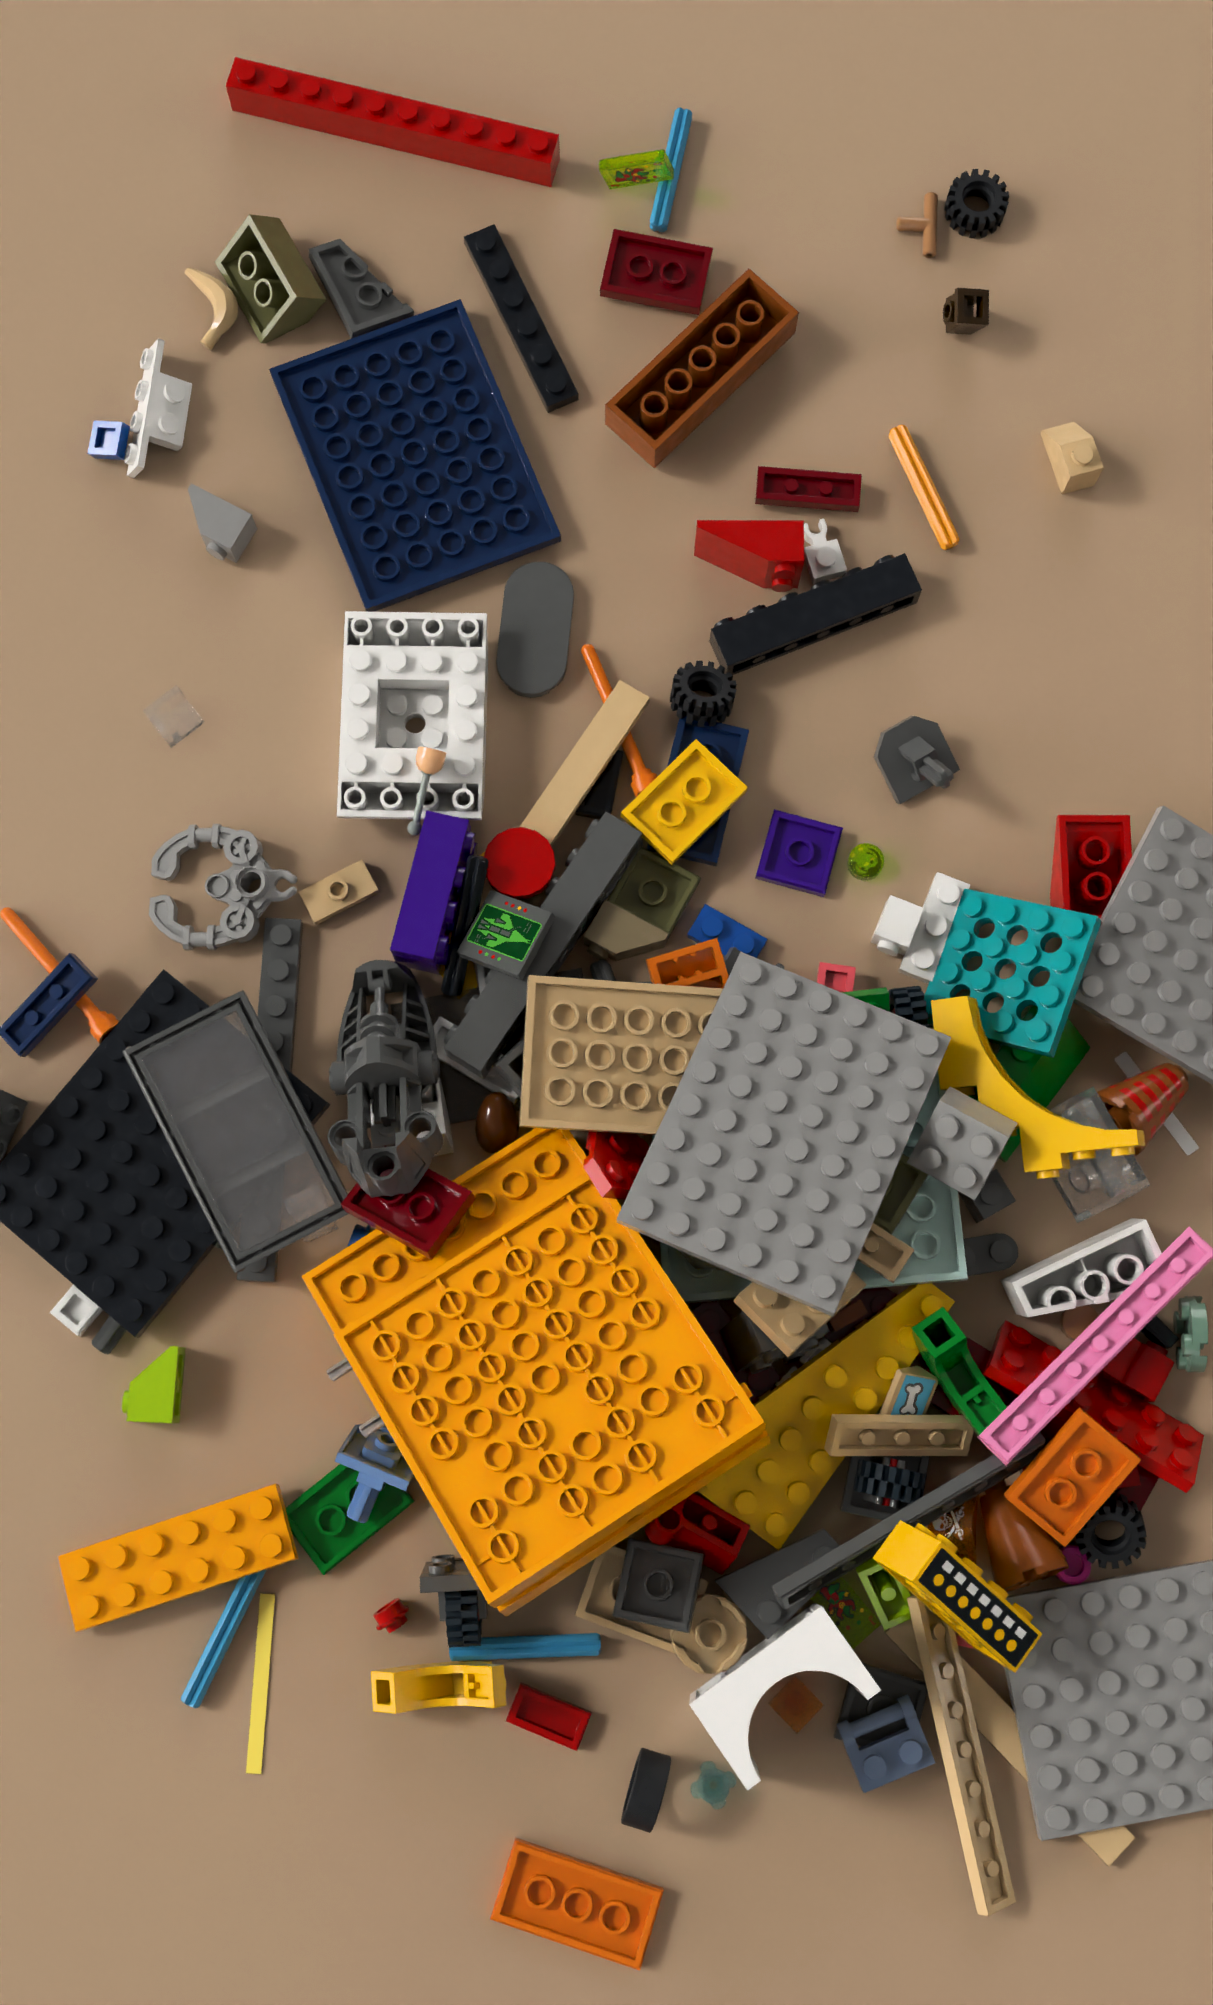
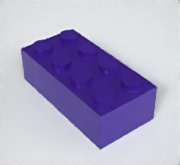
[390,810,478,975]

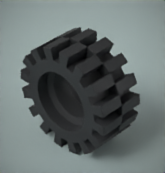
[944,169,1009,239]
[670,661,737,727]
[1075,1492,1147,1569]

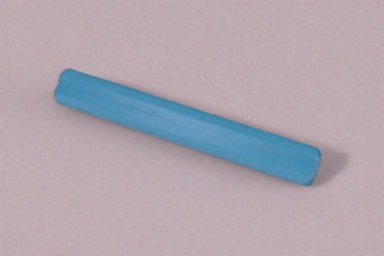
[649,107,692,233]
[181,1570,266,1708]
[449,1633,601,1661]

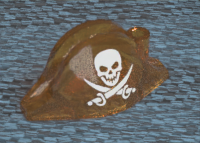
[927,1495,979,1565]

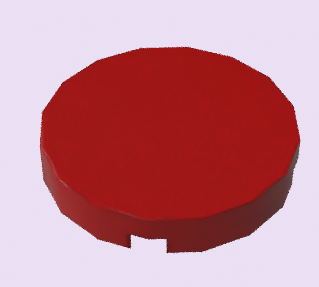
[483,827,556,900]

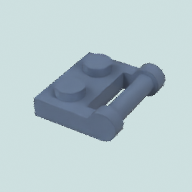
[836,1694,936,1793]

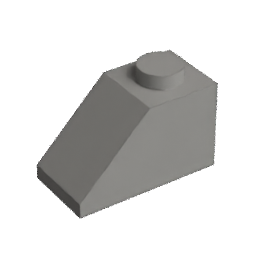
[188,483,257,563]

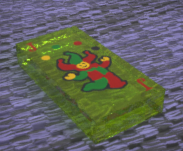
[599,149,674,189]
[810,1576,881,1649]

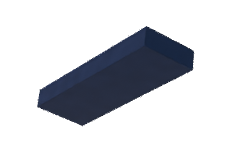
[0,953,98,1057]

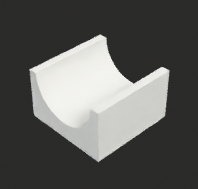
[689,1603,881,1791]

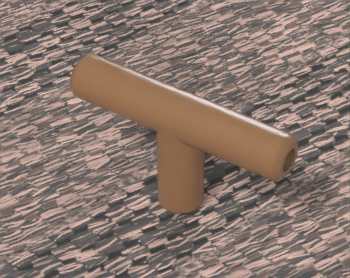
[896,192,938,258]

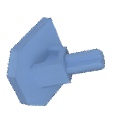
[335,1424,414,1523]

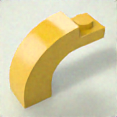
[371,1661,507,1714]

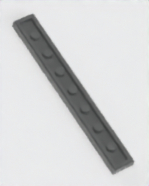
[772,1432,1046,1610]

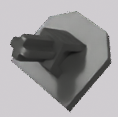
[874,716,960,804]

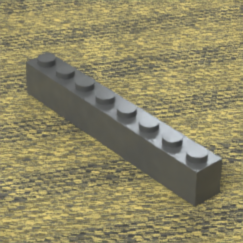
[444,812,643,1079]

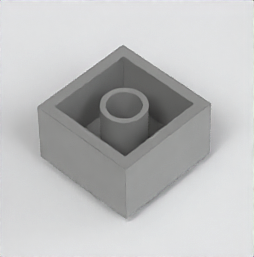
[907,1087,1018,1200]

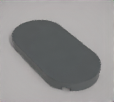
[496,562,574,698]

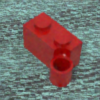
[645,1493,750,1575]

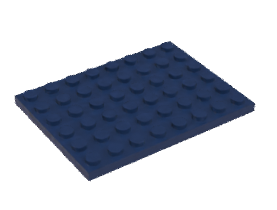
[269,299,561,612]

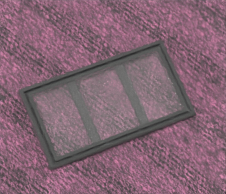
[122,990,349,1273]

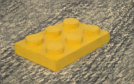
[621,739,748,865]

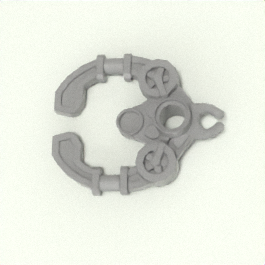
[149,824,297,950]

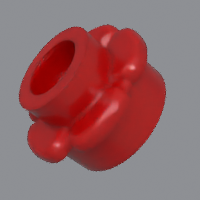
[373,1598,409,1633]

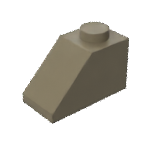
[584,900,669,961]

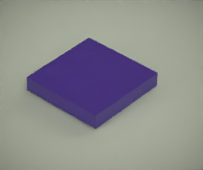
[755,809,843,897]

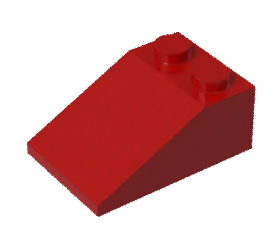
[694,520,805,592]
[1050,815,1132,918]

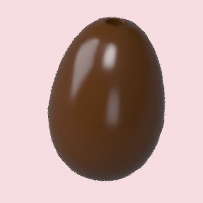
[475,1092,519,1153]

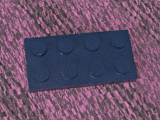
[647,716,749,866]

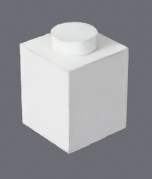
[871,895,924,956]

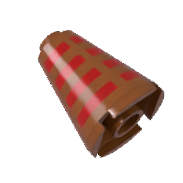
[1086,1063,1189,1157]

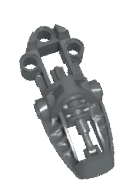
[327,960,444,1198]

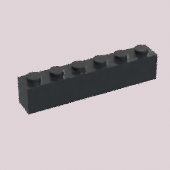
[709,553,922,675]

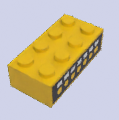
[873,1520,1042,1673]

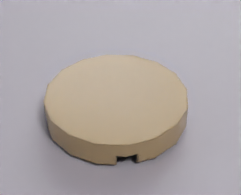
[670,1593,748,1674]

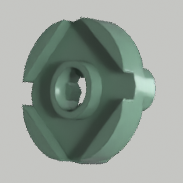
[1173,1296,1208,1372]

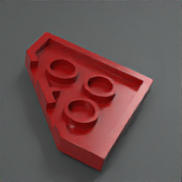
[583,1131,650,1200]

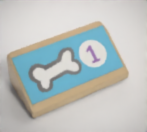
[879,1366,938,1415]

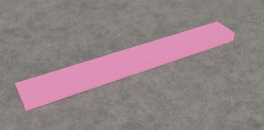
[977,1227,1213,1466]

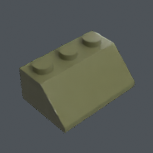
[215,214,326,343]

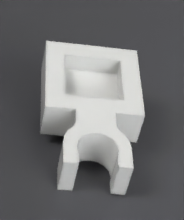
[804,518,847,584]

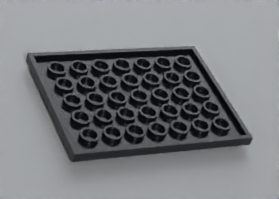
[0,969,330,1338]

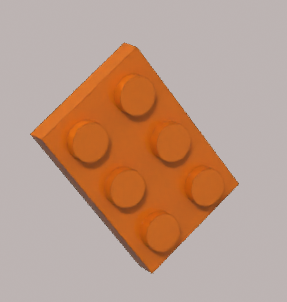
[1004,1407,1141,1547]

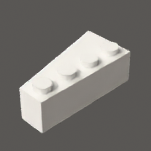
[1000,1218,1162,1317]

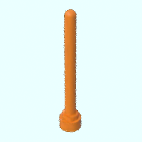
[581,644,657,797]
[0,907,119,1044]

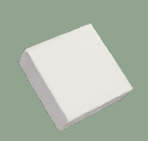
[50,1284,103,1337]

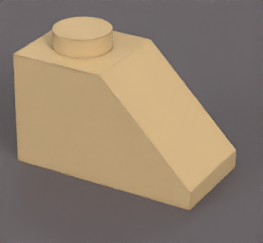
[1040,422,1104,494]

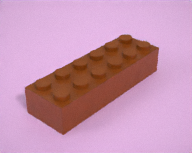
[605,269,799,468]

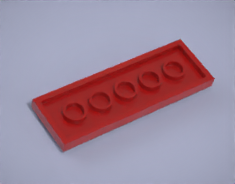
[983,1320,1204,1493]

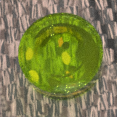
[847,843,884,881]

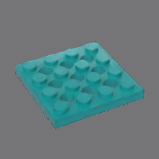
[924,889,1102,1058]

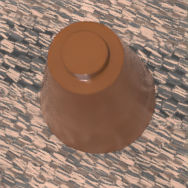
[980,1480,1069,1593]

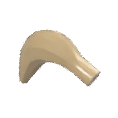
[185,268,238,351]

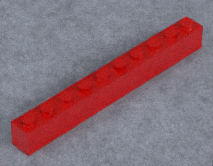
[226,57,560,187]

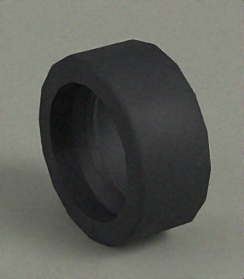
[621,1748,671,1833]

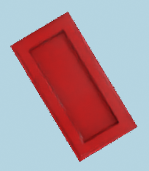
[506,1682,592,1751]

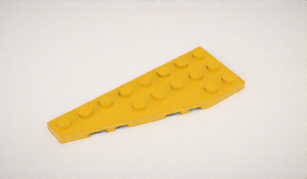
[698,1283,955,1550]

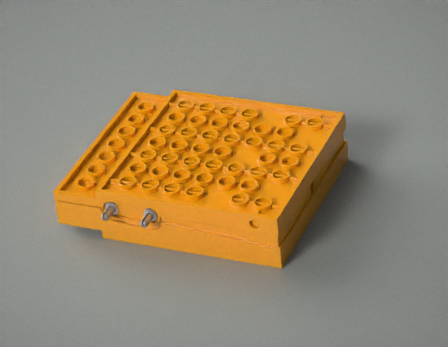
[301,1128,771,1617]

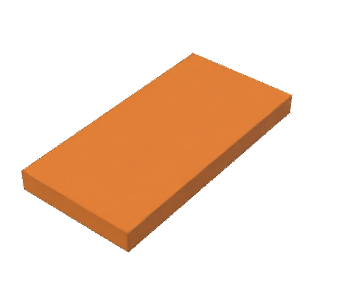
[490,1837,664,1971]

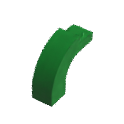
[912,1307,1007,1436]

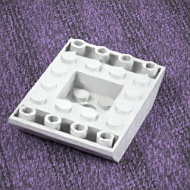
[337,611,488,820]

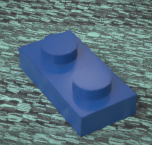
[687,904,768,958]

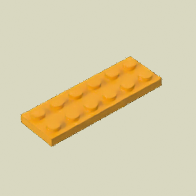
[58,1484,299,1632]

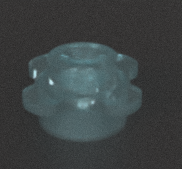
[690,1761,736,1809]

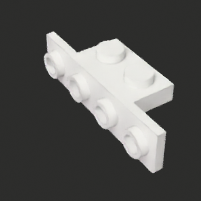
[124,338,192,478]

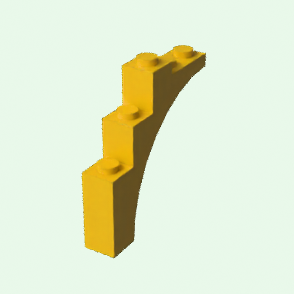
[931,996,1145,1179]

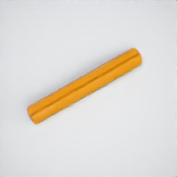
[889,425,960,550]

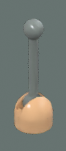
[407,747,446,835]

